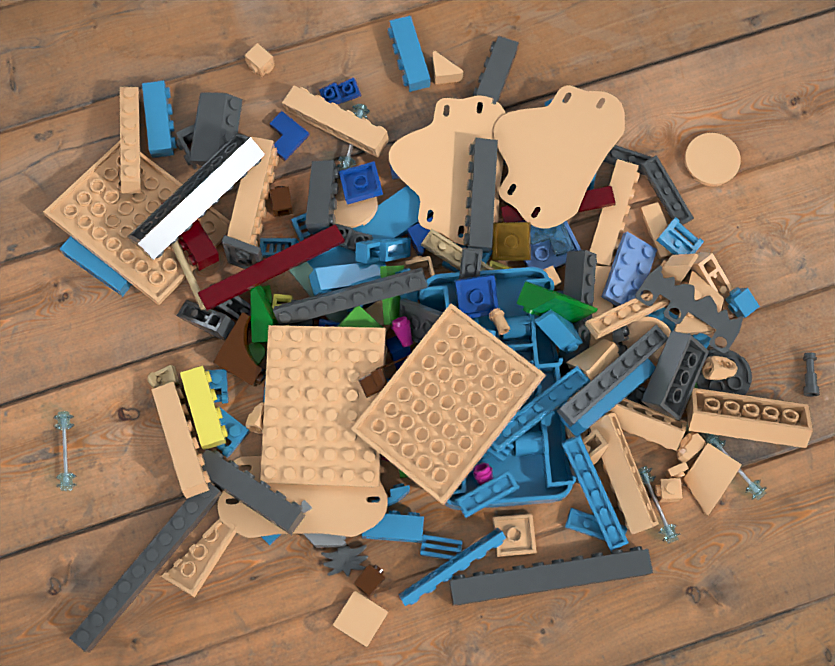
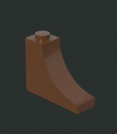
[213,312,266,386]

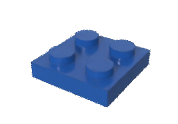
[339,161,383,205]
[455,274,499,318]

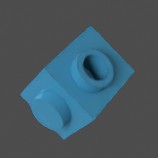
[725,287,760,318]

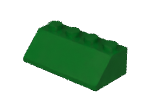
[516,281,598,323]

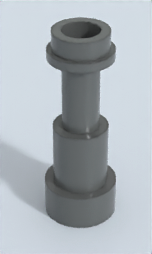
[803,352,820,397]

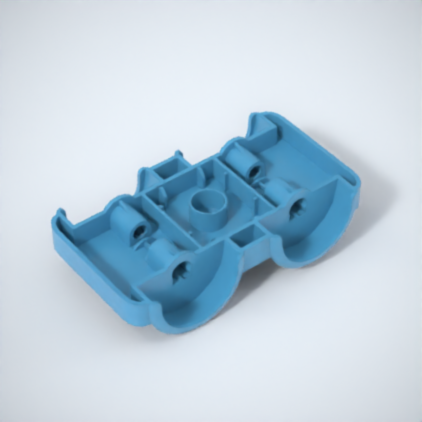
[420,267,576,510]

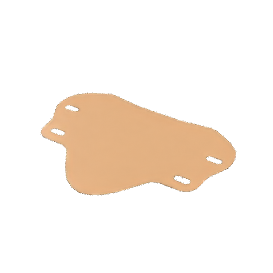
[494,85,625,229]
[389,95,506,246]
[218,455,388,538]

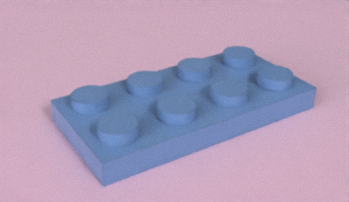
[601,232,657,306]

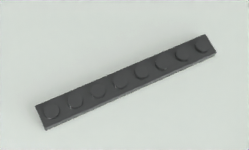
[273,267,428,326]
[557,324,668,427]

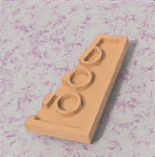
[161,518,237,597]

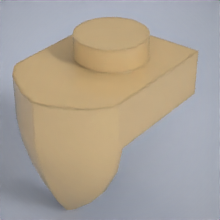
[147,365,180,388]

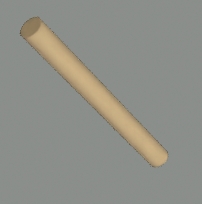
[172,240,205,310]

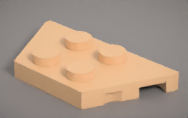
[674,271,724,335]

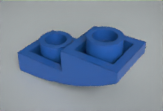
[319,78,362,104]

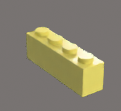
[180,366,228,450]

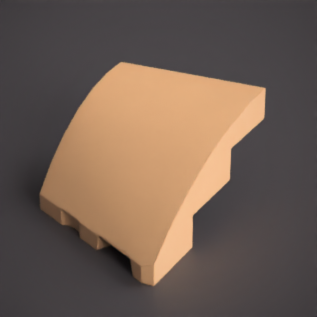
[683,443,742,516]

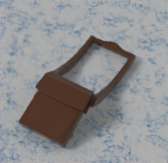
[358,355,409,398]

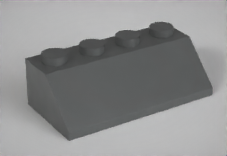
[189,92,243,166]
[642,331,709,421]

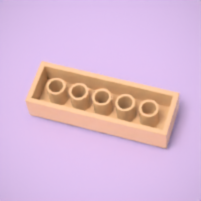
[227,137,279,247]
[687,388,813,448]

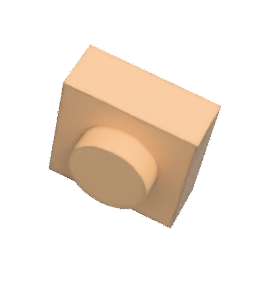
[664,462,689,479]

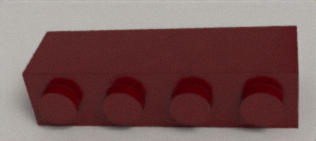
[161,202,219,271]

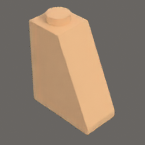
[566,339,619,382]

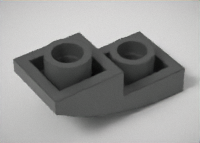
[336,224,373,252]
[613,325,630,356]

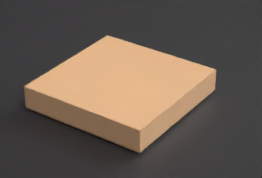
[493,513,537,557]
[333,590,389,647]

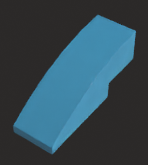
[356,238,411,263]

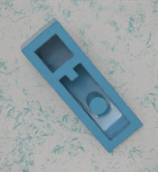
[535,310,583,353]

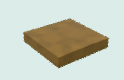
[492,222,531,261]

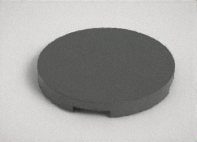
[696,349,752,395]

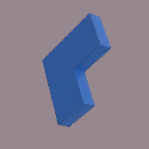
[269,111,309,161]

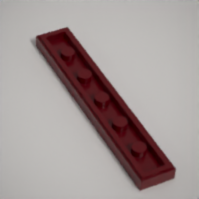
[501,186,616,223]

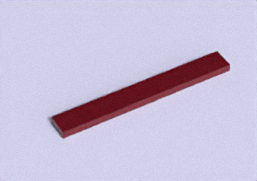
[197,224,345,311]

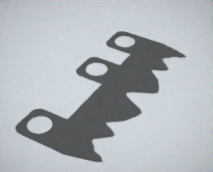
[635,266,743,353]

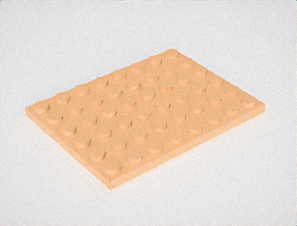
[43,141,231,305]
[351,304,546,505]
[260,325,386,487]

